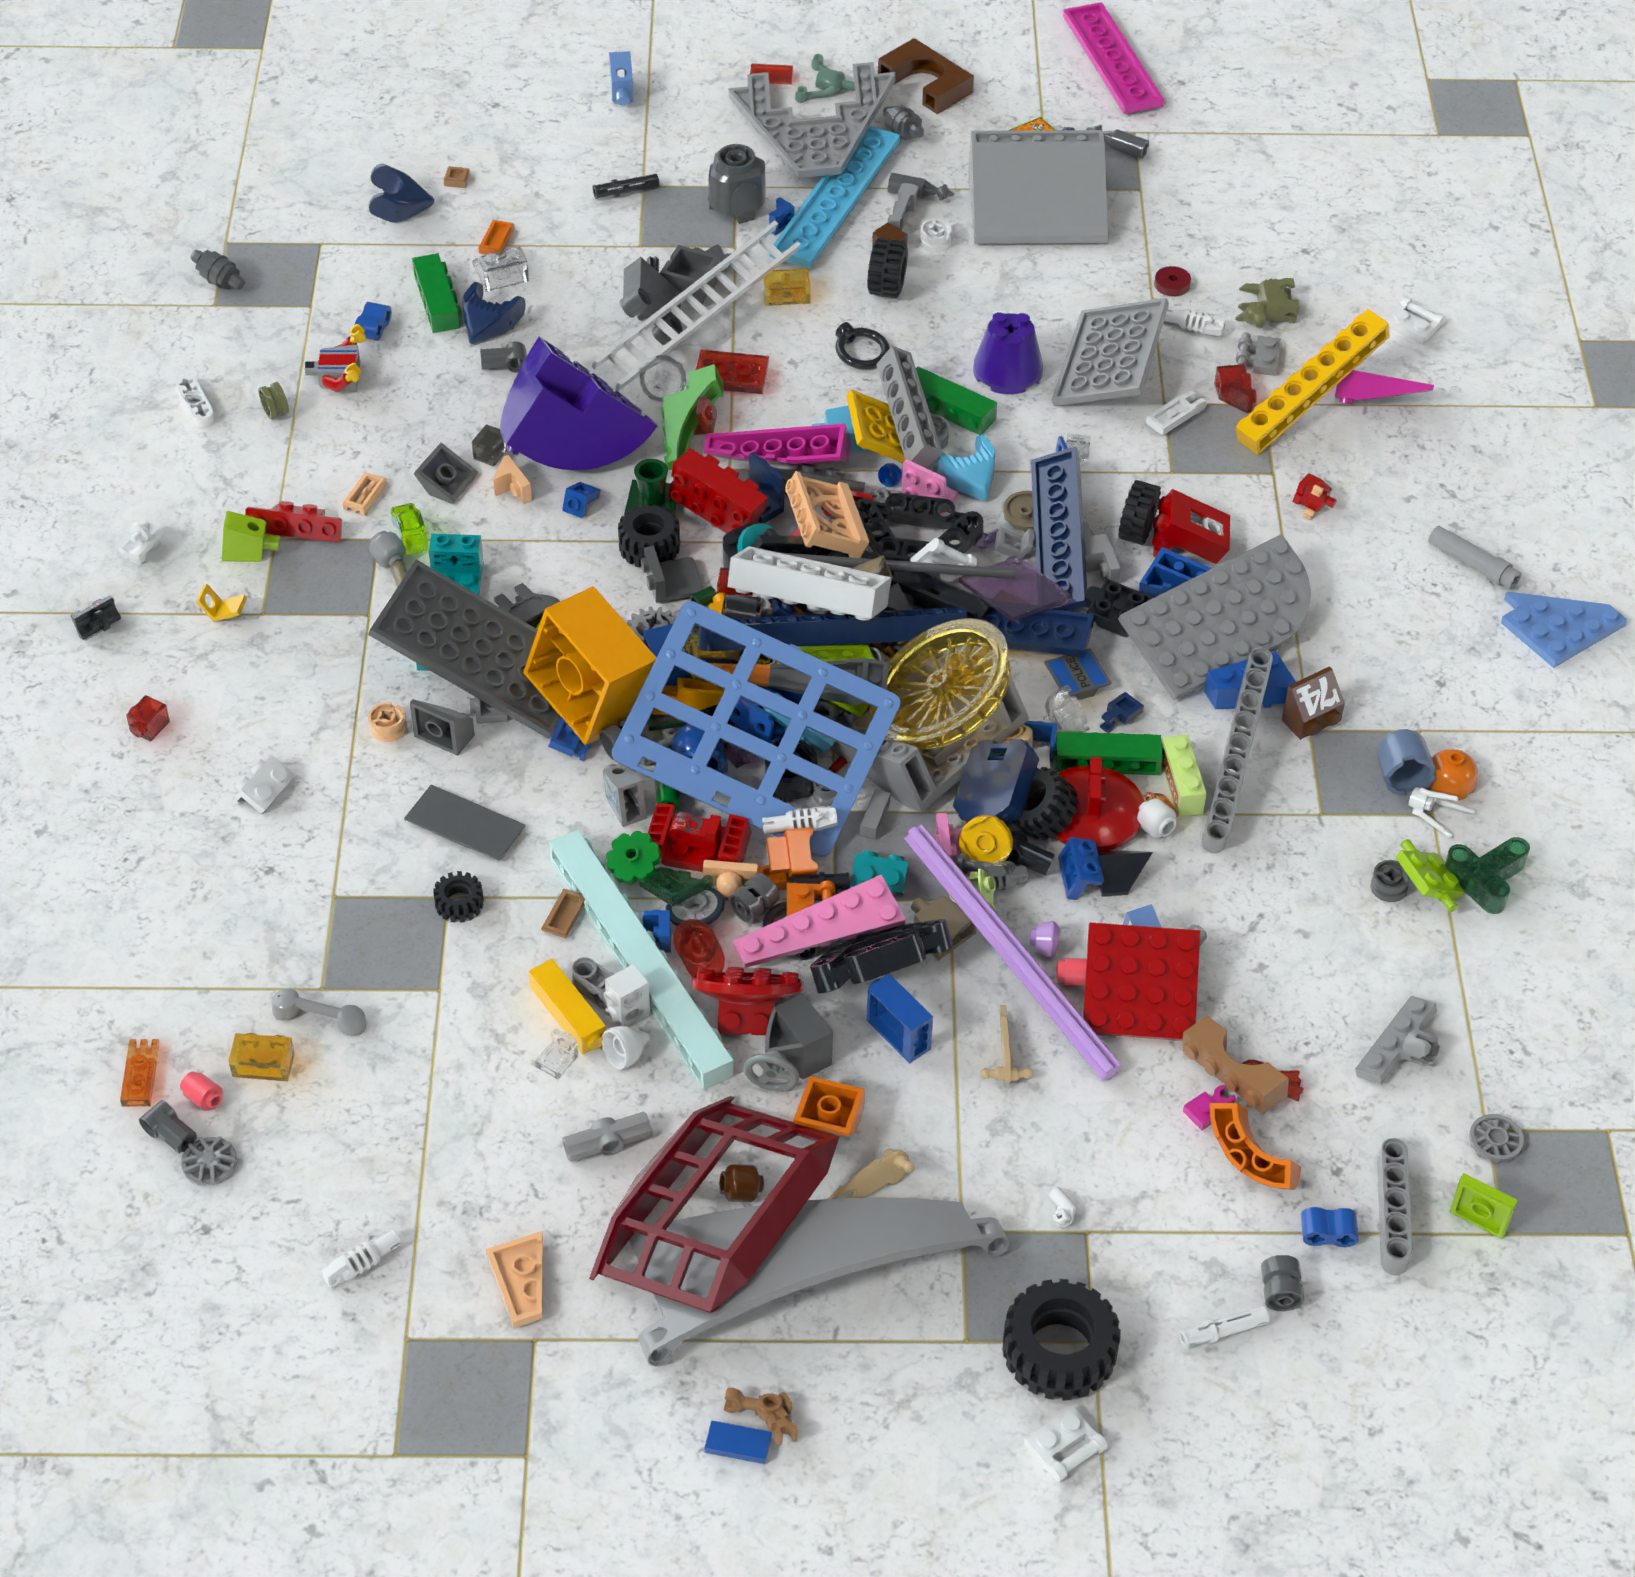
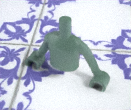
[795,54,855,103]

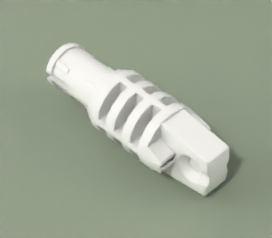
[1164,307,1225,336]
[762,807,838,834]
[322,1229,402,1288]

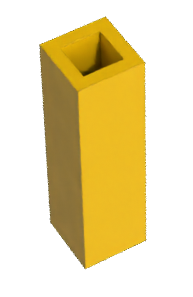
[529,958,606,1054]

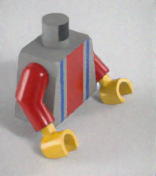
[305,324,366,392]

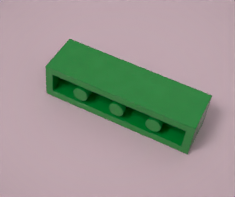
[412,253,462,333]
[916,366,997,435]
[1055,731,1162,775]

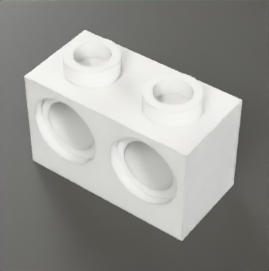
[604,964,650,1027]

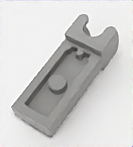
[887,183,919,230]

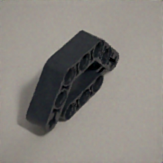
[856,493,984,562]
[810,919,953,994]

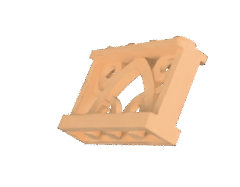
[786,471,869,558]

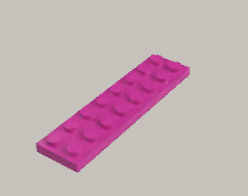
[1063,2,1164,114]

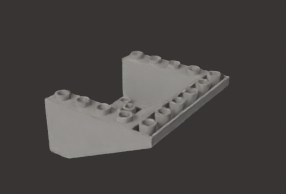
[968,130,1108,244]
[829,645,1029,813]

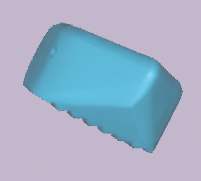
[932,434,995,501]

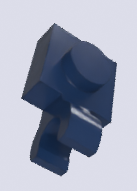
[1100,692,1144,733]

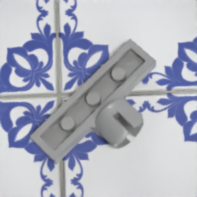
[1355,996,1440,1084]

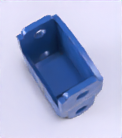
[730,685,803,744]

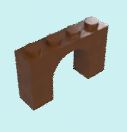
[878,38,974,114]

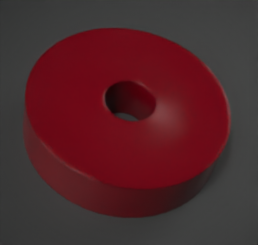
[1154,266,1191,297]

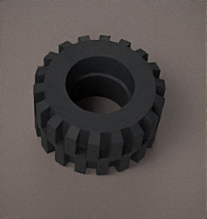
[867,237,908,298]
[618,504,680,568]
[1013,767,1079,840]

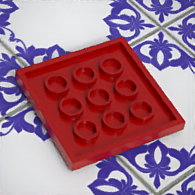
[1083,922,1201,1041]

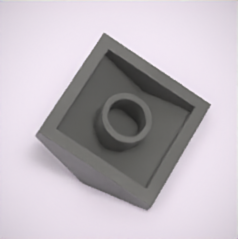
[414,443,479,504]

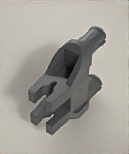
[494,583,560,628]

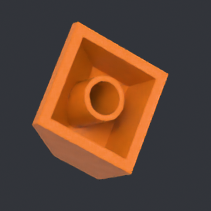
[793,1076,865,1137]

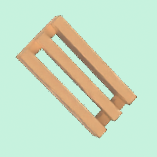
[342,472,387,516]

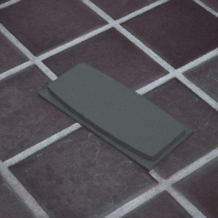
[404,785,526,861]

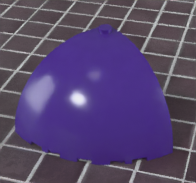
[500,336,658,470]

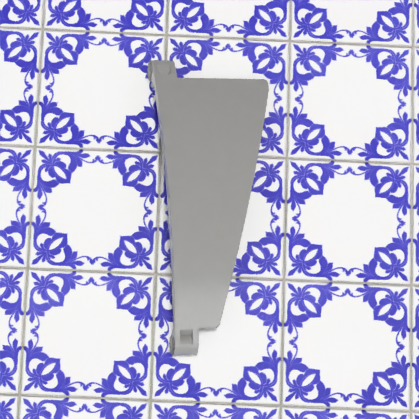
[630,1198,1010,1367]

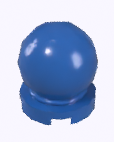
[671,724,728,774]

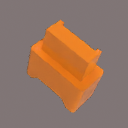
[766,827,818,879]

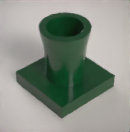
[624,459,677,516]

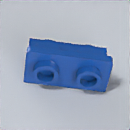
[1058,837,1104,900]

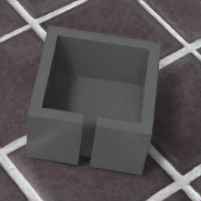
[660,245,720,304]

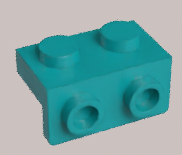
[850,850,909,895]

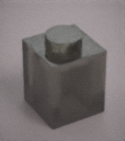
[472,424,507,467]

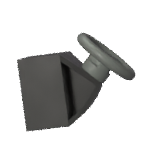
[744,993,833,1091]

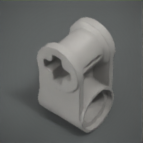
[572,957,614,1008]

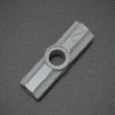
[562,1111,653,1162]

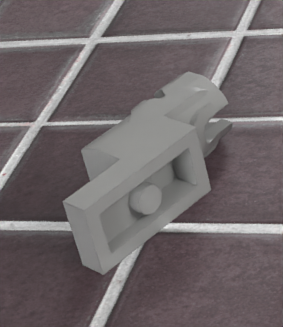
[1083,521,1120,583]

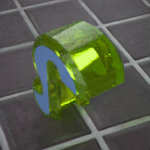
[390,503,429,556]

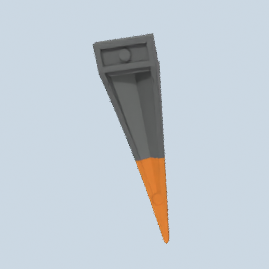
[709,658,889,706]

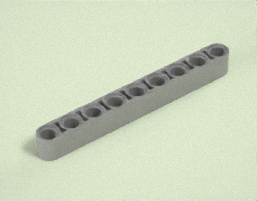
[1202,647,1273,853]

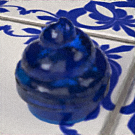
[878,463,902,487]

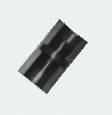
[71,595,121,640]

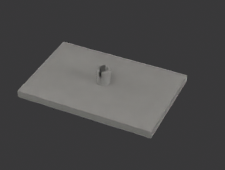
[1052,298,1169,406]

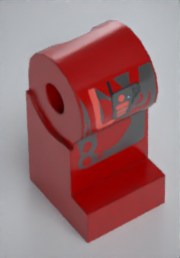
[668,812,722,851]

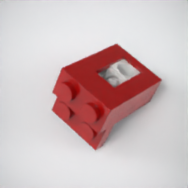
[1152,489,1230,564]

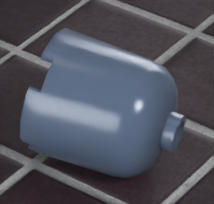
[1377,729,1436,796]

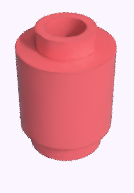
[1056,958,1086,986]
[180,1071,223,1111]

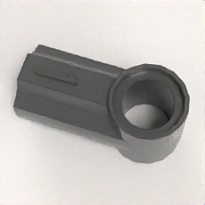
[480,341,527,373]
[139,1100,197,1154]

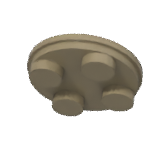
[1003,491,1034,532]

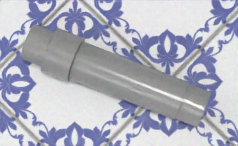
[1429,526,1522,589]

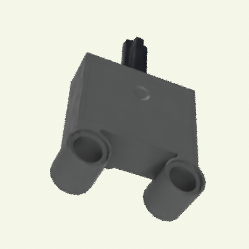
[620,256,683,345]

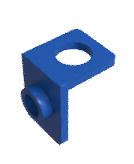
[1023,720,1057,762]

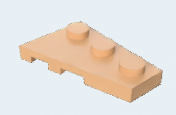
[486,1231,543,1328]

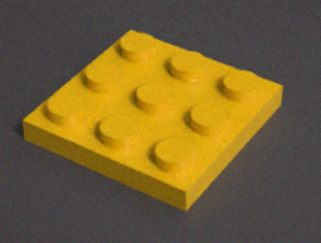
[846,389,905,464]

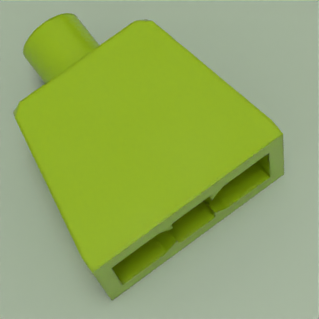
[222,511,280,562]

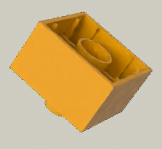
[523,586,656,745]

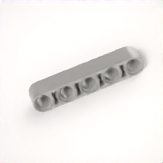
[1377,1138,1412,1276]

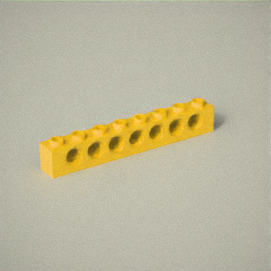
[1236,309,1390,455]

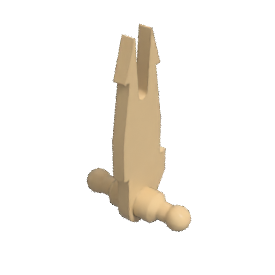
[980,1005,1034,1083]
[828,1149,915,1199]

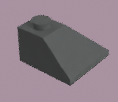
[410,699,475,756]

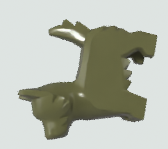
[1235,278,1300,328]

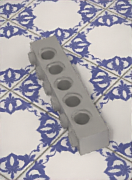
[876,346,942,469]

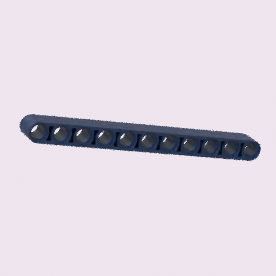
[699,608,968,651]

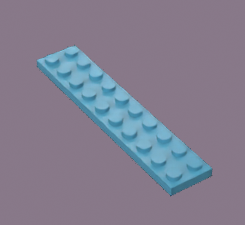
[770,126,901,269]

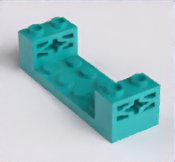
[416,533,484,671]

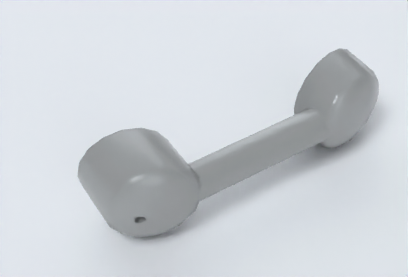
[271,988,366,1036]

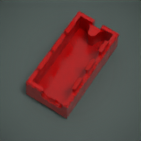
[668,448,768,533]

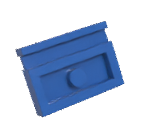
[548,716,591,761]

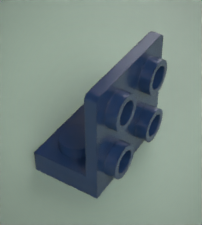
[749,452,785,524]

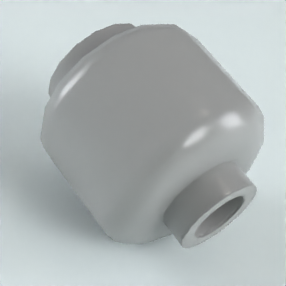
[369,531,406,568]

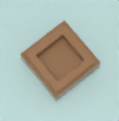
[444,166,470,188]

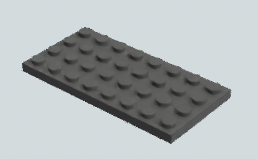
[368,559,561,739]

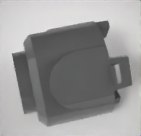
[708,144,766,224]

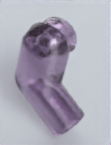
[966,529,998,549]

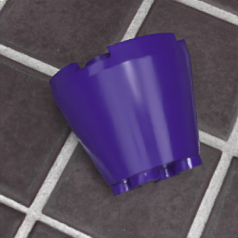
[973,312,1043,394]

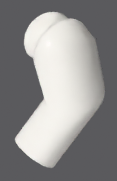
[1049,1187,1076,1227]

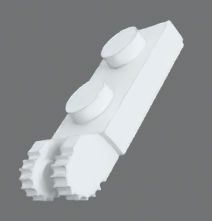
[1146,391,1207,436]

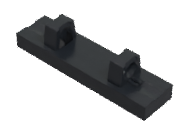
[750,528,835,556]

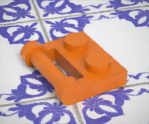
[786,880,835,917]

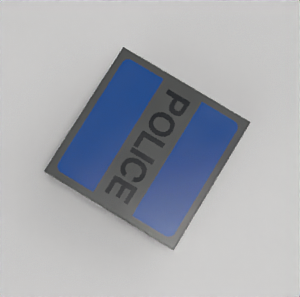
[1044,648,1112,701]

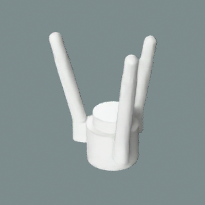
[1408,787,1476,838]

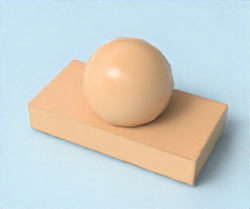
[703,860,758,897]

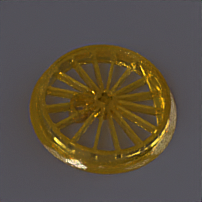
[870,618,1010,749]

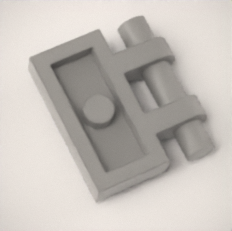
[1236,332,1281,376]

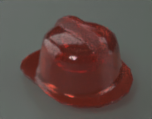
[673,919,725,977]

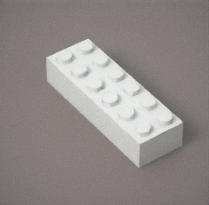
[727,546,891,620]

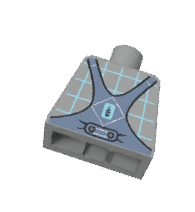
[603,764,647,827]

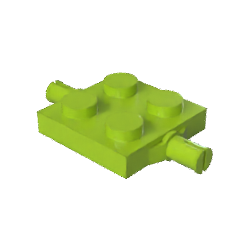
[1395,839,1464,913]

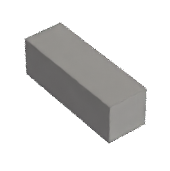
[860,789,891,840]

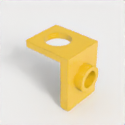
[196,584,247,622]

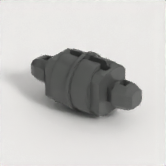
[883,105,924,140]
[190,250,245,290]

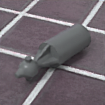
[1086,125,1149,159]
[888,173,954,201]

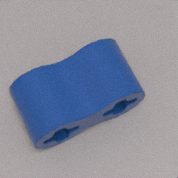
[355,301,392,341]
[1301,1207,1359,1247]

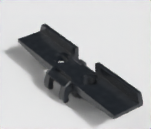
[830,550,993,626]

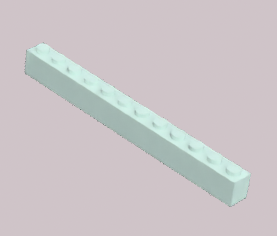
[549,830,736,1090]

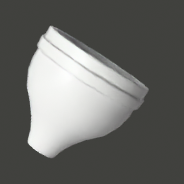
[602,1026,649,1070]

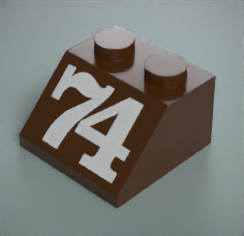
[1282,666,1345,740]

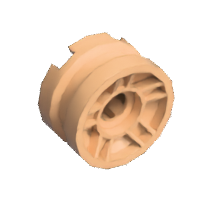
[368,702,407,742]

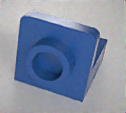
[769,197,795,235]
[562,482,601,518]
[642,910,671,953]

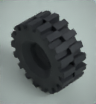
[1118,480,1161,545]

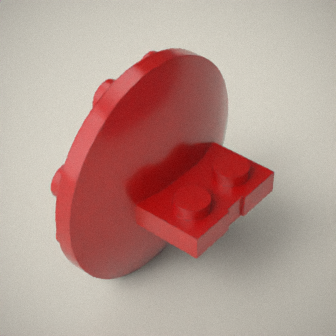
[1054,757,1144,852]
[691,967,804,1036]

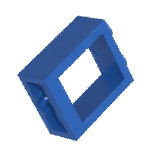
[866,974,933,1064]

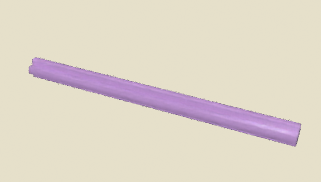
[904,824,1122,1082]

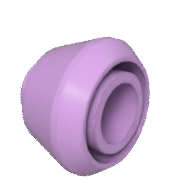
[1029,921,1059,958]

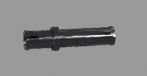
[592,173,660,199]

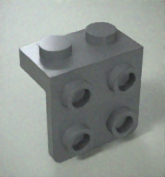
[641,546,703,603]

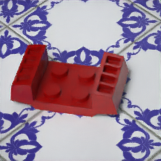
[647,804,752,872]

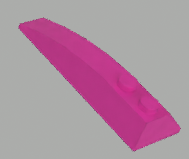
[703,423,851,464]

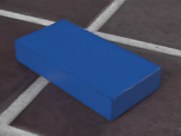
[704,1420,772,1464]

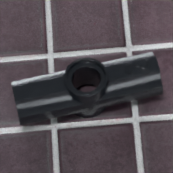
[1005,831,1055,876]

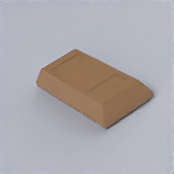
[541,889,585,938]

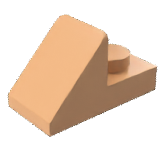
[493,455,532,504]

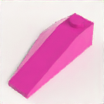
[1335,370,1434,404]

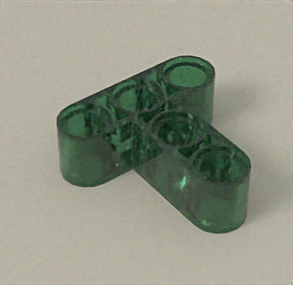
[1445,837,1530,914]

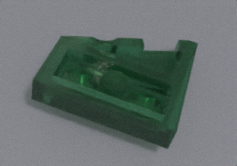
[639,867,714,907]

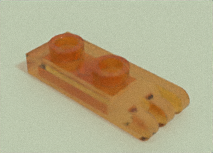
[120,1039,159,1107]

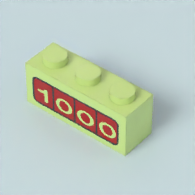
[1162,734,1206,817]

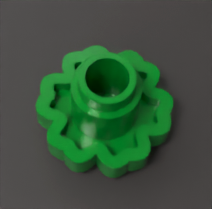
[606,831,662,885]

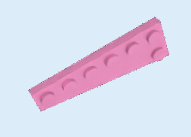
[733,875,906,968]

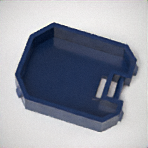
[953,739,1039,826]

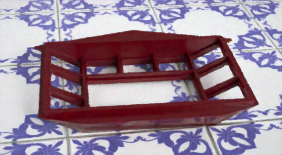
[589,1096,840,1313]

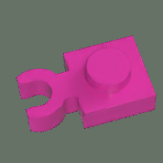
[1183,1085,1236,1131]

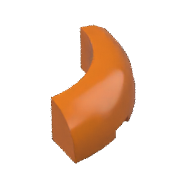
[1210,1103,1301,1190]

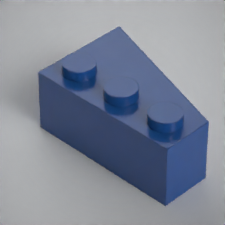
[1139,547,1213,599]
[1204,651,1296,709]

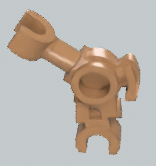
[724,1387,798,1445]

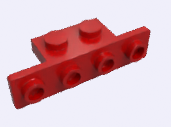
[245,501,342,543]

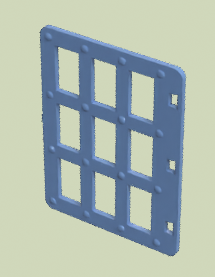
[612,601,900,857]

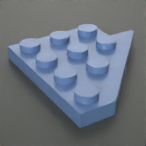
[1501,592,1627,668]

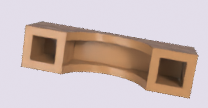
[1183,1015,1289,1115]

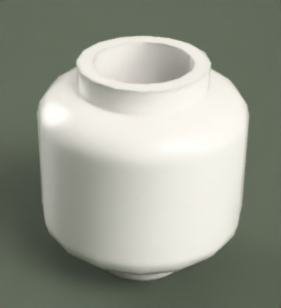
[1137,799,1176,838]

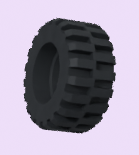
[1002,1279,1121,1401]

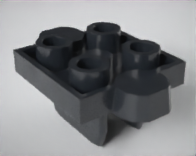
[1085,578,1153,638]

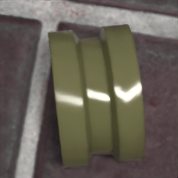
[258,382,289,419]

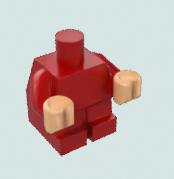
[1292,473,1337,520]

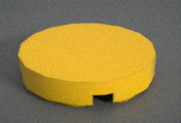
[959,815,1013,862]

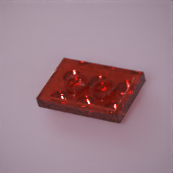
[696,349,769,394]

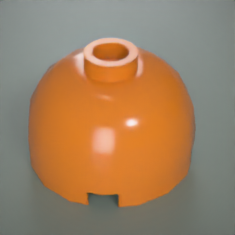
[1428,749,1478,801]

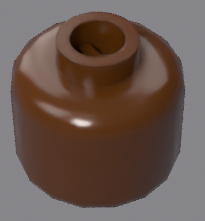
[719,1164,764,1202]

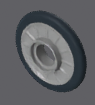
[666,885,725,929]

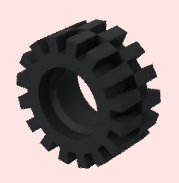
[433,871,484,923]

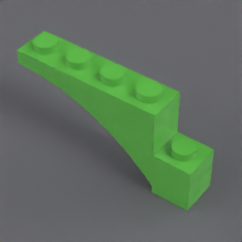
[661,364,724,470]

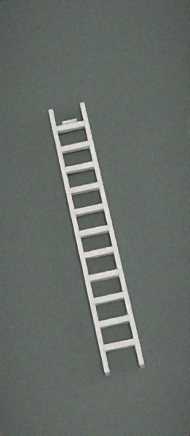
[591,221,801,392]

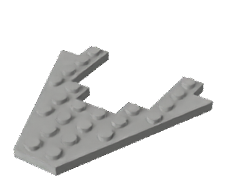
[728,62,895,178]

